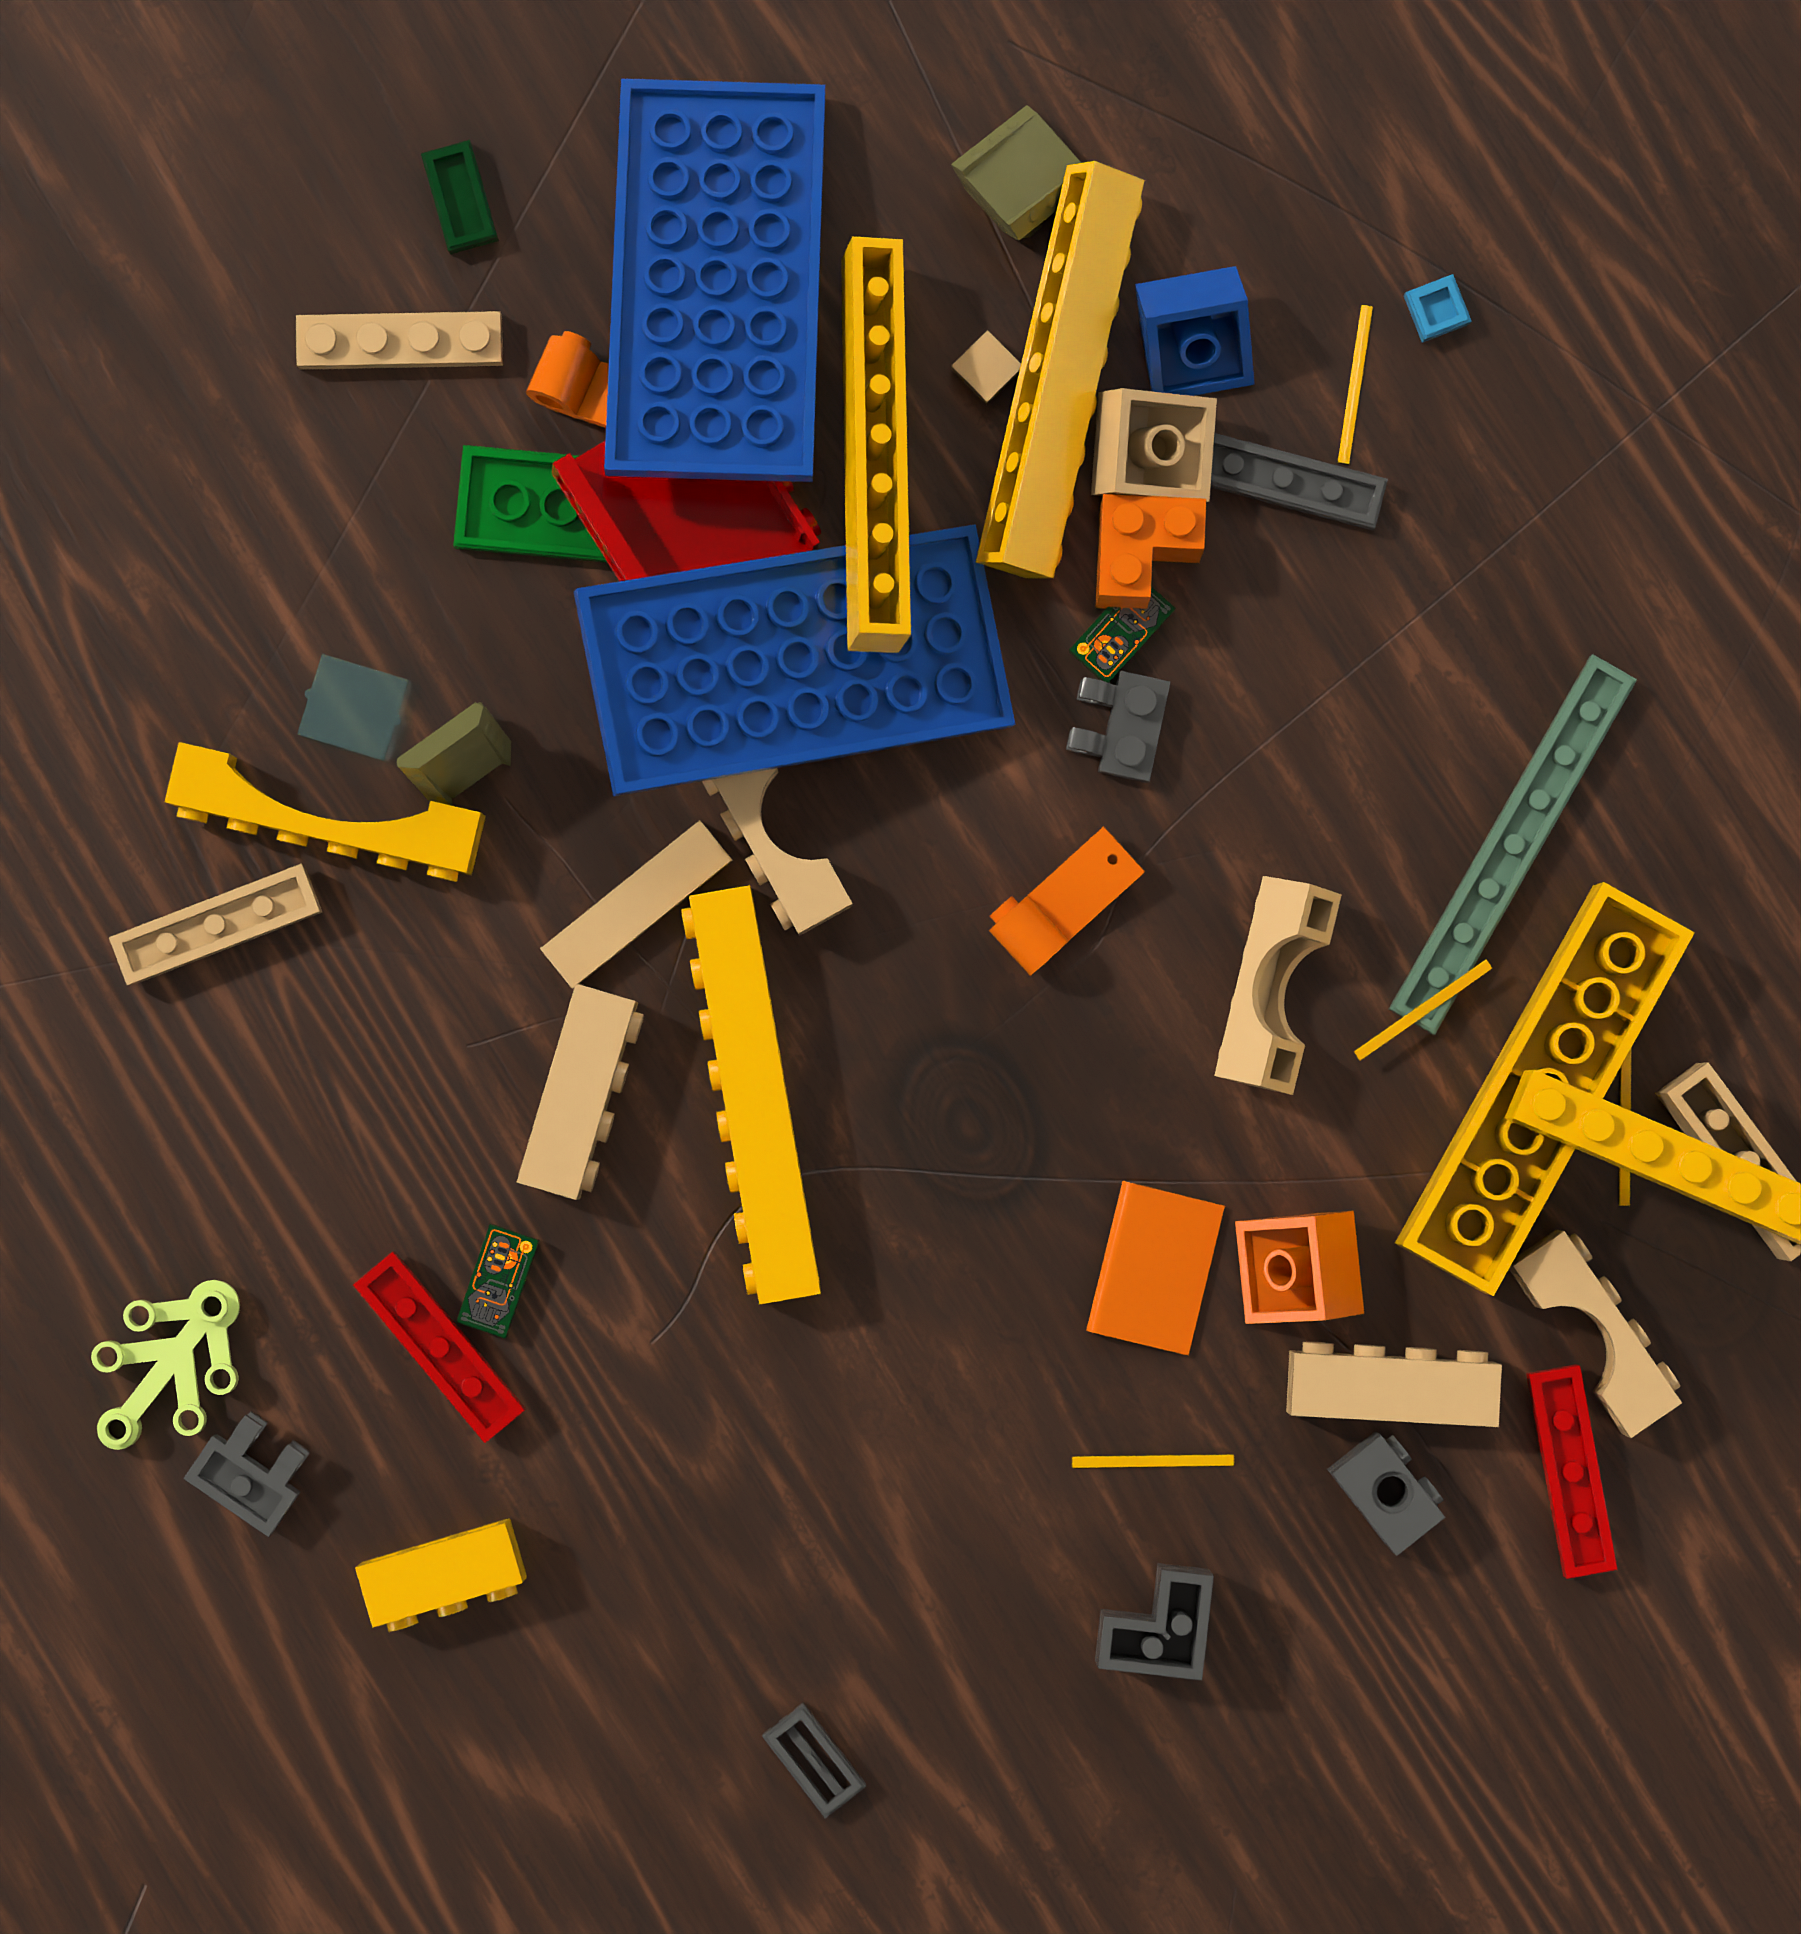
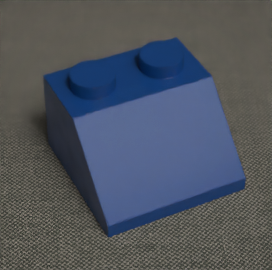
[1135,266,1255,396]

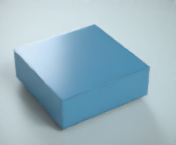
[1404,274,1472,343]

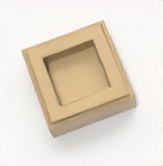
[951,330,1021,405]

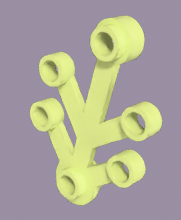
[91,1280,240,1450]

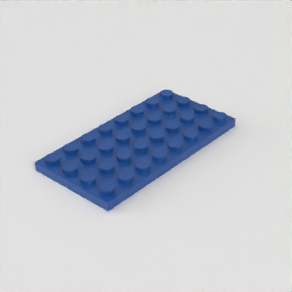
[604,79,826,482]
[574,524,1016,797]

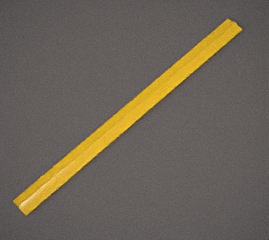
[1338,305,1373,464]
[1354,959,1493,1061]
[1619,1049,1631,1206]
[1072,1455,1234,1468]

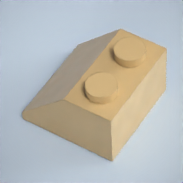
[1091,388,1217,502]

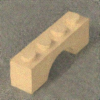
[702,768,853,936]
[1214,876,1342,1095]
[1509,1230,1682,1438]

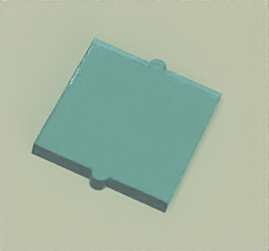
[297,654,409,761]

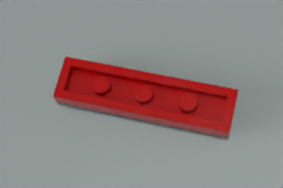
[353,1251,526,1443]
[1526,1364,1618,1579]

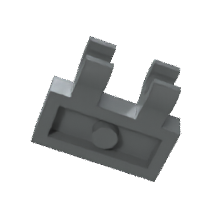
[1066,671,1170,783]
[183,1411,310,1537]

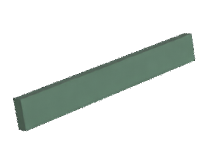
[1388,654,1637,1035]

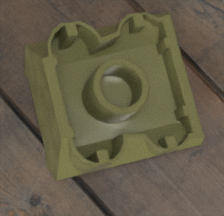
[951,105,1081,241]
[396,702,511,806]

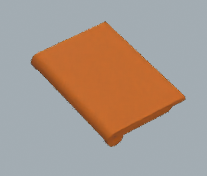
[1086,1181,1225,1356]

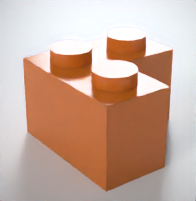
[1096,494,1206,609]

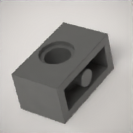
[1327,1432,1446,1556]

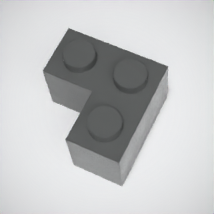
[1095,1563,1214,1680]

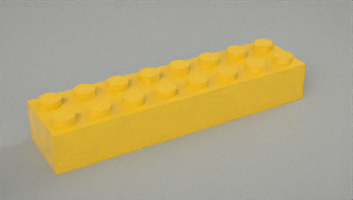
[1395,882,1695,1296]

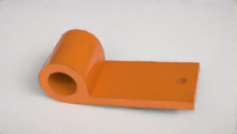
[526,331,609,428]
[989,826,1145,976]

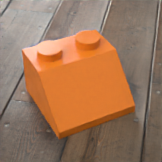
[1235,1211,1364,1324]

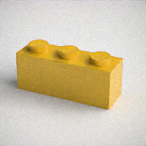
[355,1518,527,1632]

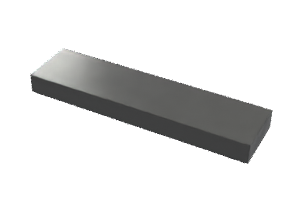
[1210,433,1388,531]

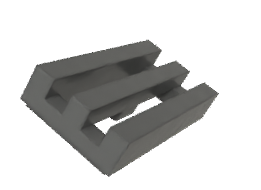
[762,1702,866,1819]

